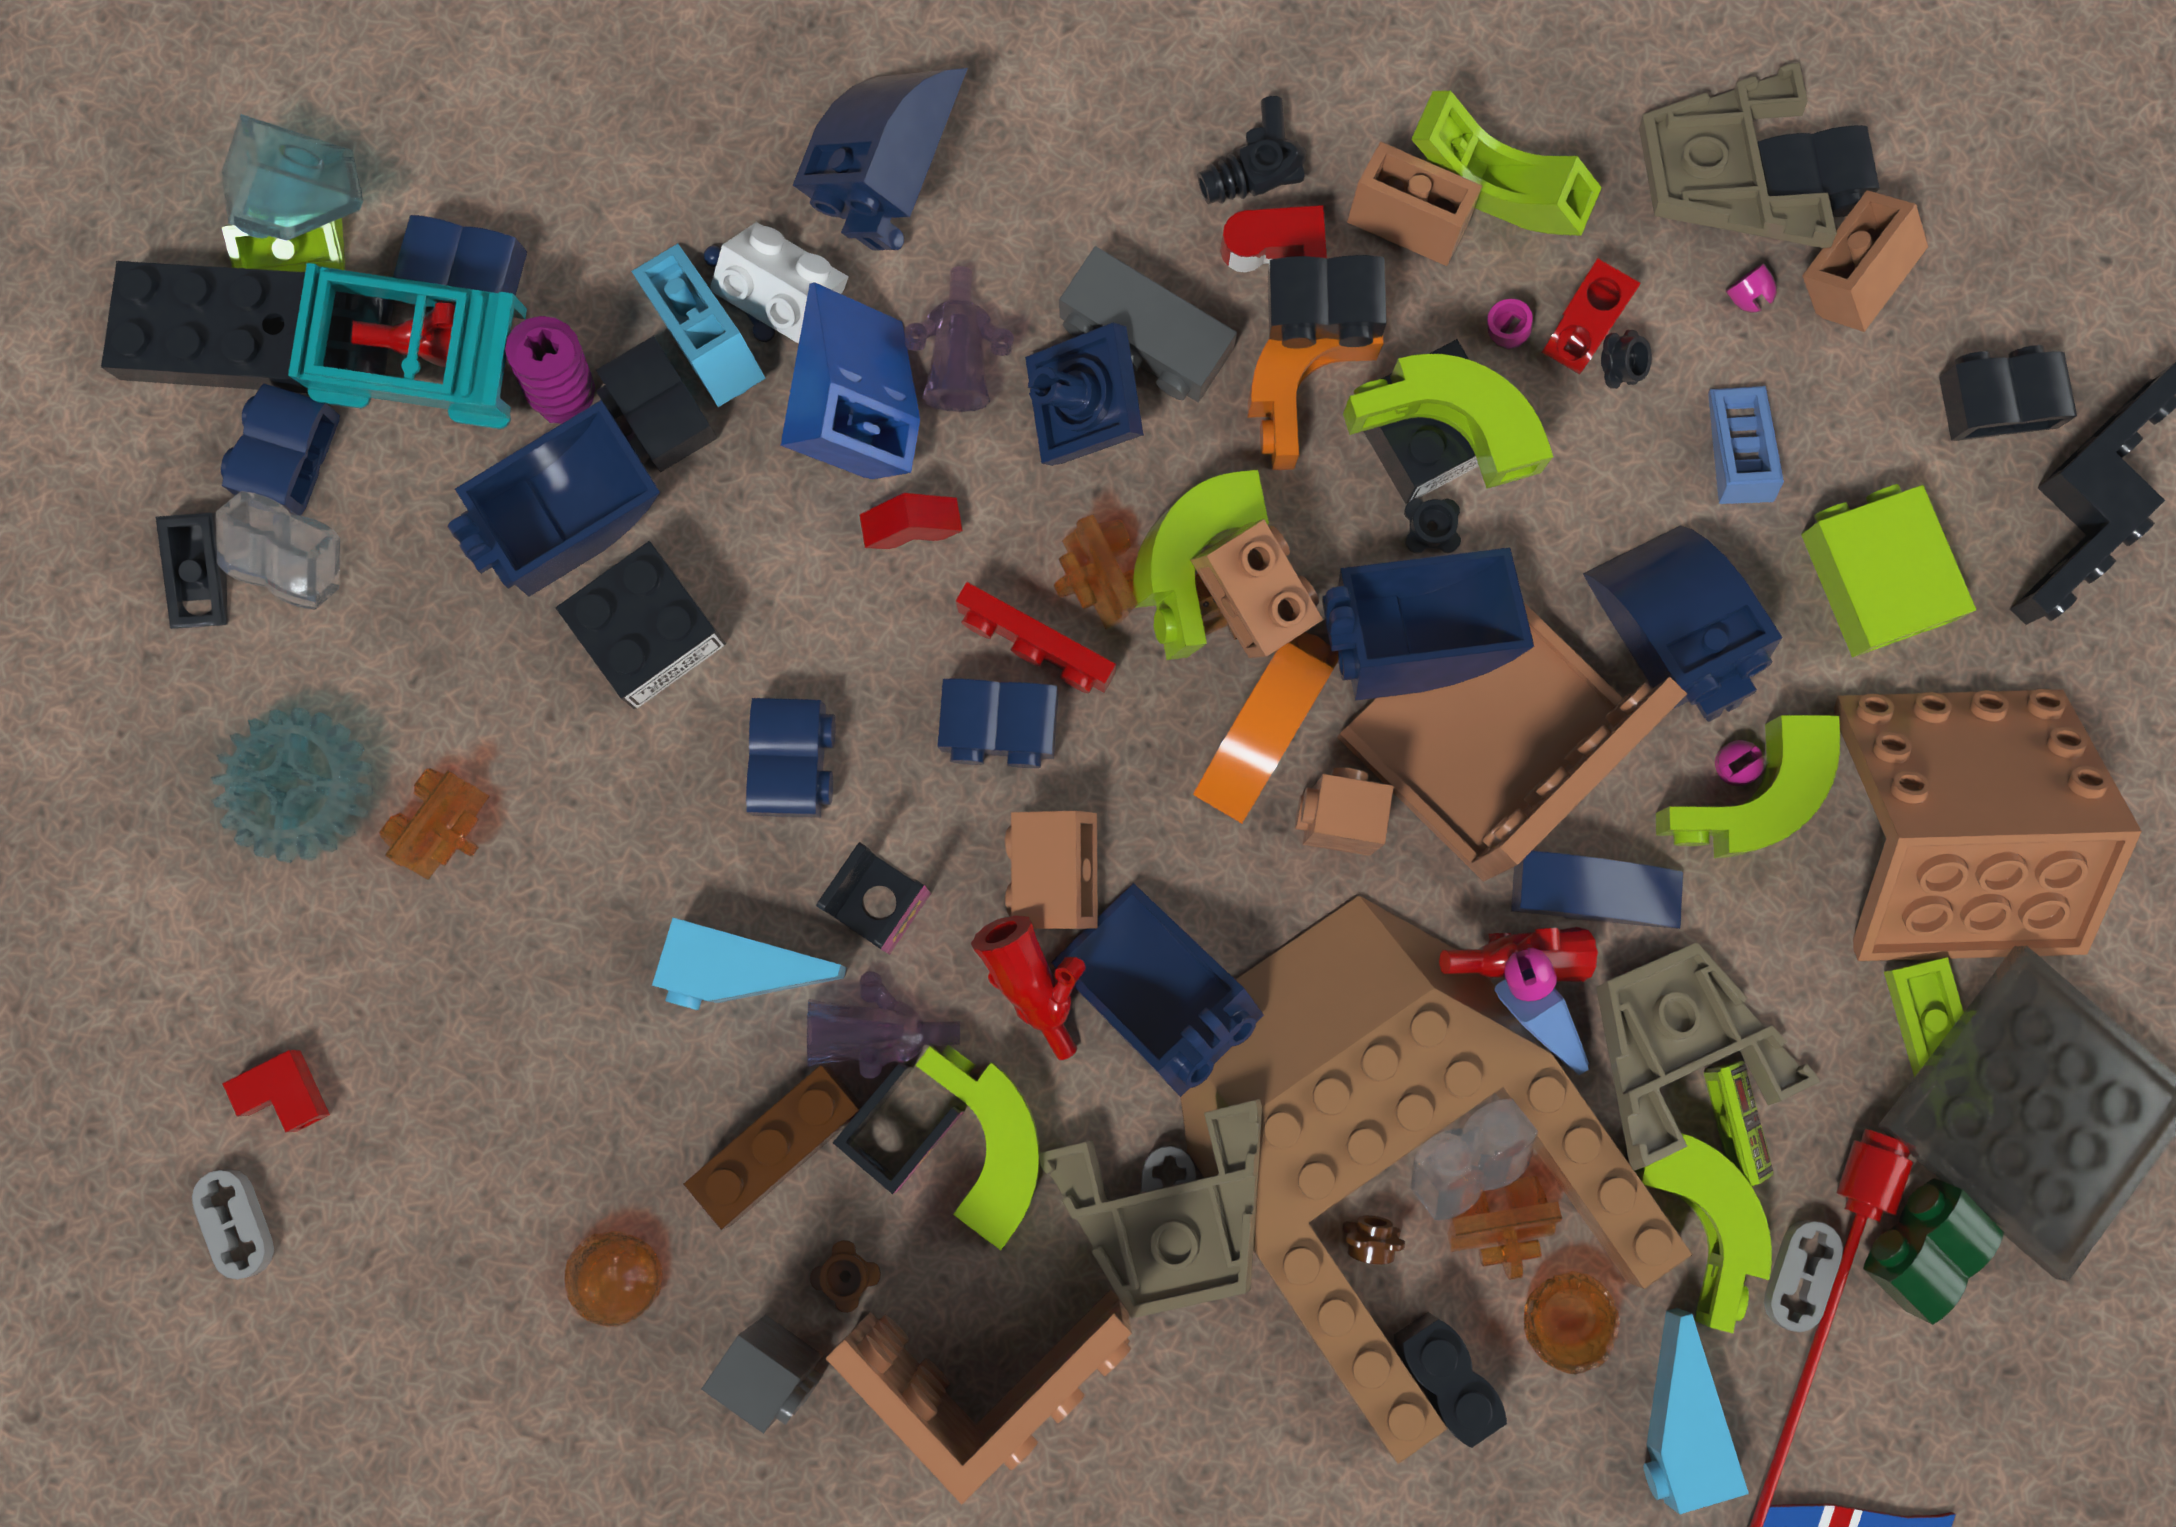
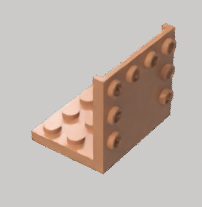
[1337,603,1687,882]
[1834,689,2142,961]
[825,1289,1132,1505]

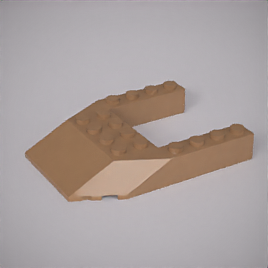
[1180,896,1693,1464]

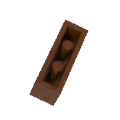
[683,1065,863,1230]

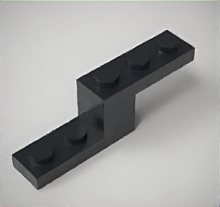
[2010,362,2176,625]

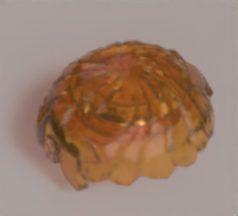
[565,1231,663,1327]
[1523,1271,1620,1375]

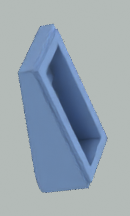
[1708,386,1784,504]
[1495,968,1589,1075]

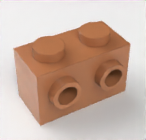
[1347,141,1482,266]
[1802,190,1928,332]
[1191,519,1323,658]
[1295,768,1394,856]
[1005,811,1098,929]

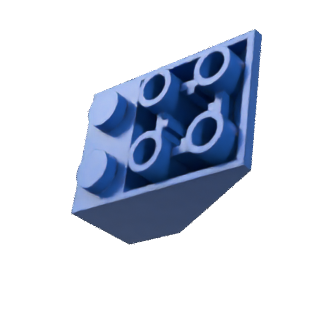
[780,282,920,479]

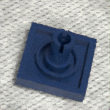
[1025,322,1144,466]

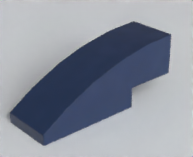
[1511,851,1683,929]

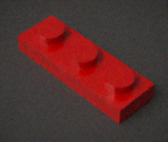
[955,582,1116,694]

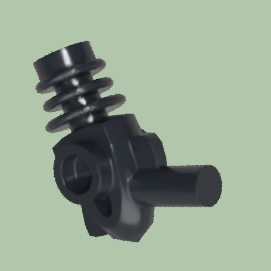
[1197,96,1306,204]

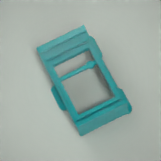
[288,263,527,429]

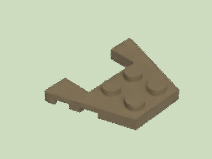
[1639,63,1837,248]
[1596,942,1820,1171]
[1039,1099,1262,1319]

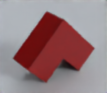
[859,493,963,549]
[222,1050,330,1133]

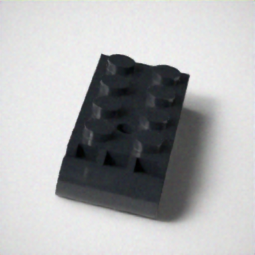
[101,261,395,393]

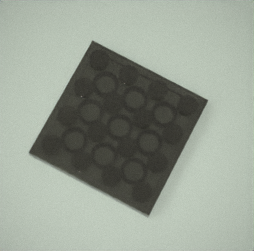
[1878,946,2176,1282]

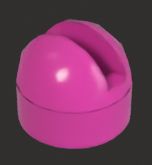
[1726,263,1777,313]
[1487,299,1533,349]
[1715,740,1764,786]
[1505,948,1557,1001]

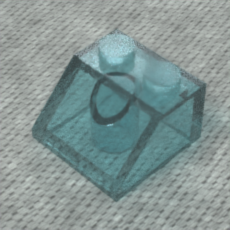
[222,114,363,241]

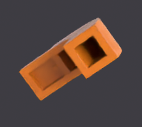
[1248,336,1384,470]
[1193,632,1338,824]

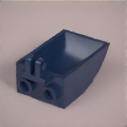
[793,68,968,251]
[448,400,660,597]
[1583,525,1783,722]
[1322,547,1535,701]
[1051,883,1264,1097]

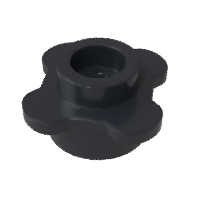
[1601,330,1652,389]
[1404,498,1461,554]

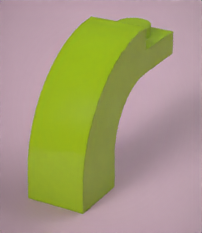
[1411,90,1602,236]
[1343,354,1554,489]
[1133,470,1269,660]
[1656,715,1840,858]
[915,1044,1040,1250]
[1635,1133,1772,1333]

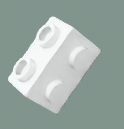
[710,222,849,343]

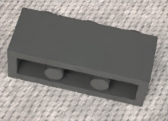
[1059,246,1237,403]
[701,1315,823,1434]

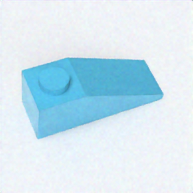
[631,244,766,407]
[652,918,847,1010]
[1643,1308,1749,1514]

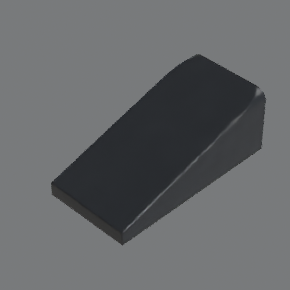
[155,512,228,629]

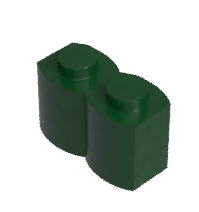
[1863,1178,2004,1325]

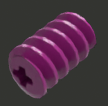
[505,316,595,424]

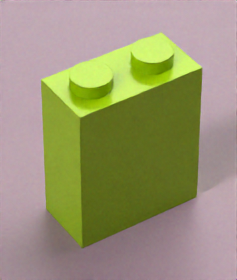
[1801,484,1976,658]

